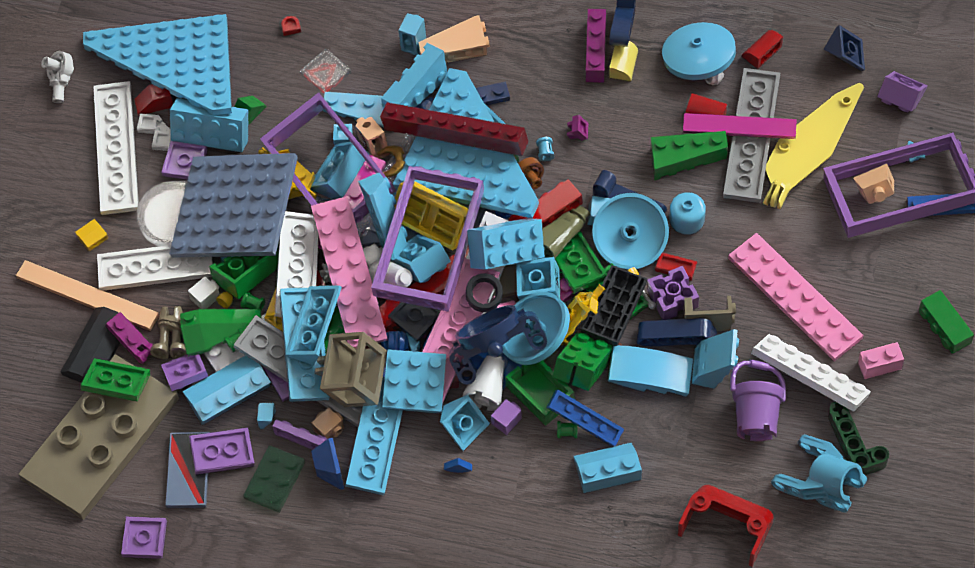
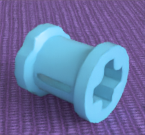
[536,137,554,161]

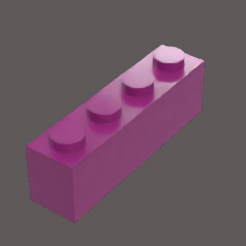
[586,9,606,82]

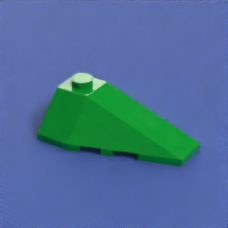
[180,309,262,357]

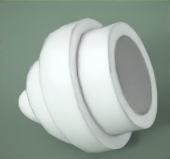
[705,72,724,85]

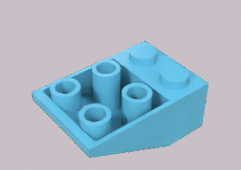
[692,329,739,389]

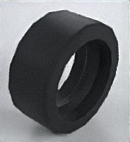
[465,273,503,313]

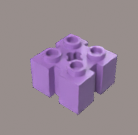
[647,266,699,320]

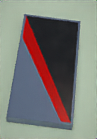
[166,432,210,508]

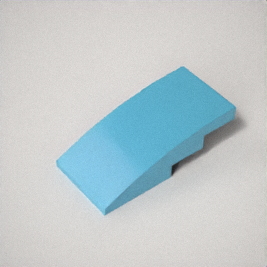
[608,345,693,396]

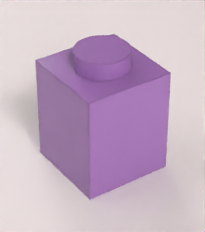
[491,399,522,435]

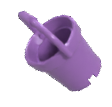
[730,360,786,441]

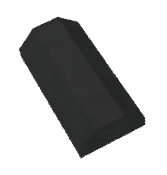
[581,265,647,346]
[61,306,121,383]

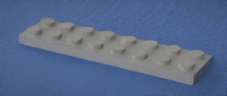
[723,68,780,203]
[234,315,363,427]

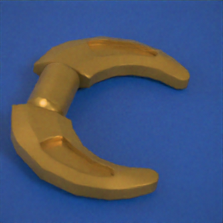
[377,145,405,178]

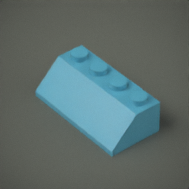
[358,173,408,260]
[182,355,271,425]

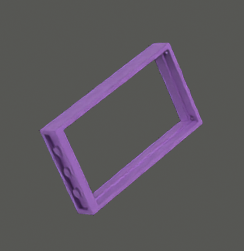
[260,92,397,223]
[823,133,975,238]

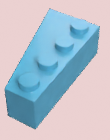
[381,43,447,109]

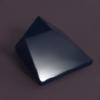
[824,25,865,71]

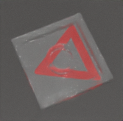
[300,49,352,94]

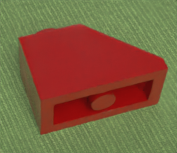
[134,84,173,116]

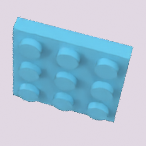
[382,349,446,413]

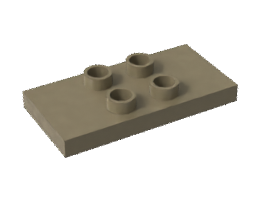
[19,354,179,520]

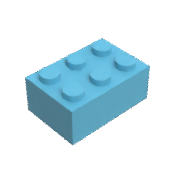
[391,234,451,283]

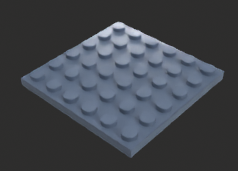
[169,153,298,258]

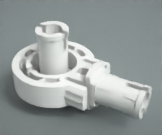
[41,51,74,103]

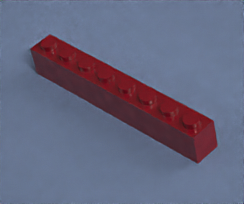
[380,102,529,156]

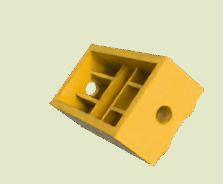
[394,182,468,250]

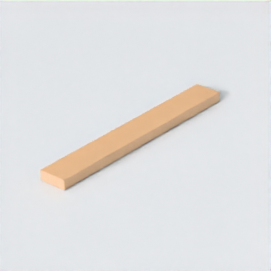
[16,260,159,331]

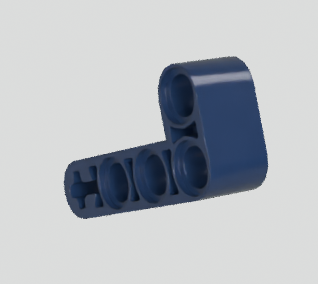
[609,0,636,47]
[593,170,667,213]
[636,318,717,346]

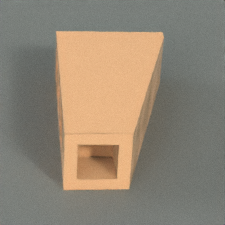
[418,15,490,63]

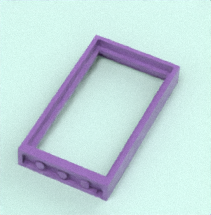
[371,166,484,312]

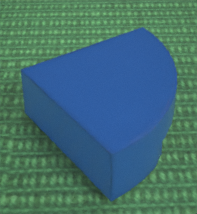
[444,458,472,473]

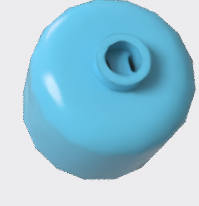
[669,192,706,234]

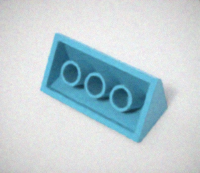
[285,285,342,366]

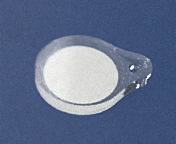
[137,181,187,247]

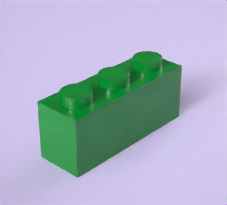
[919,290,974,354]

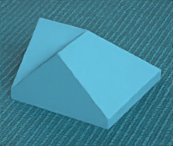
[440,395,490,451]

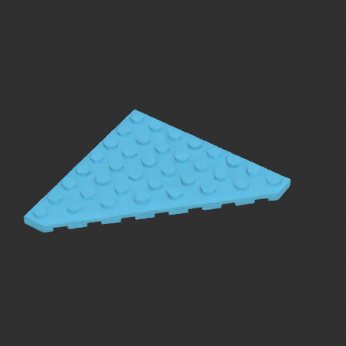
[83,14,232,116]
[393,68,539,218]

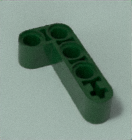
[828,401,889,475]

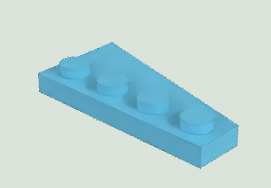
[323,92,384,127]

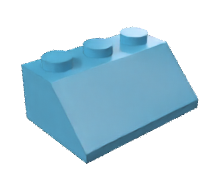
[310,142,369,199]
[574,443,642,493]

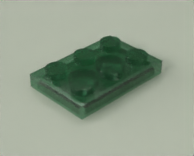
[243,445,305,513]

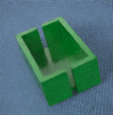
[552,332,613,391]
[505,361,575,426]

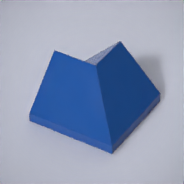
[311,437,344,490]

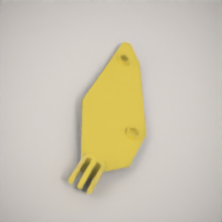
[763,83,864,209]

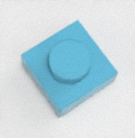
[333,124,353,144]

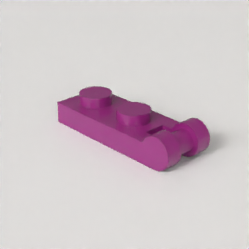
[105,312,152,364]

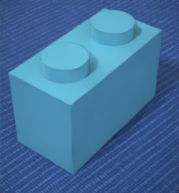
[398,13,426,56]

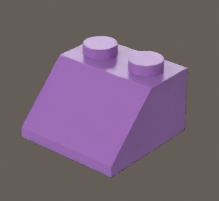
[877,71,927,112]

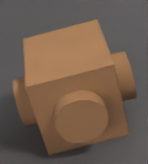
[311,408,344,439]

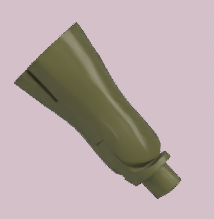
[542,206,590,258]

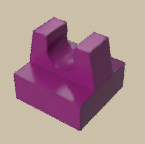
[567,115,588,141]

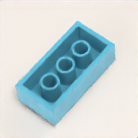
[170,98,248,152]
[467,218,545,270]

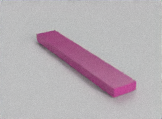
[683,113,797,139]

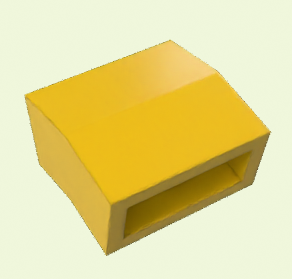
[75,219,108,252]

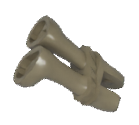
[150,306,187,359]

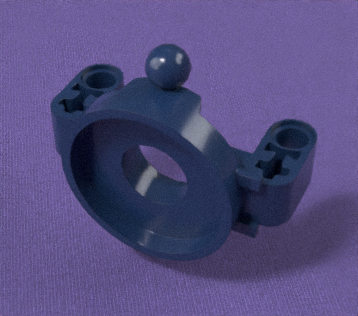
[449,305,547,385]

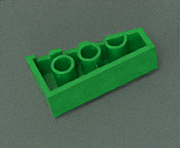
[650,131,728,181]
[209,242,279,299]

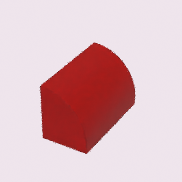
[741,30,783,69]
[685,93,727,115]

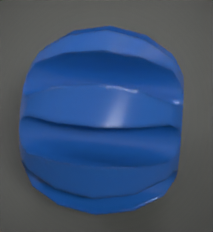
[381,331,410,351]

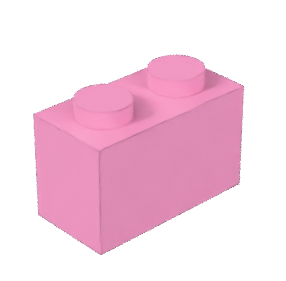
[858,342,904,379]

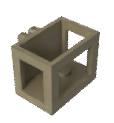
[315,332,387,407]

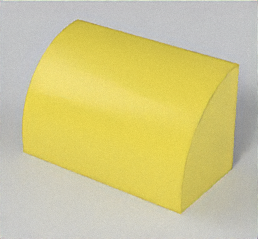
[610,41,638,81]

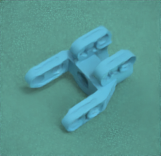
[771,434,868,513]

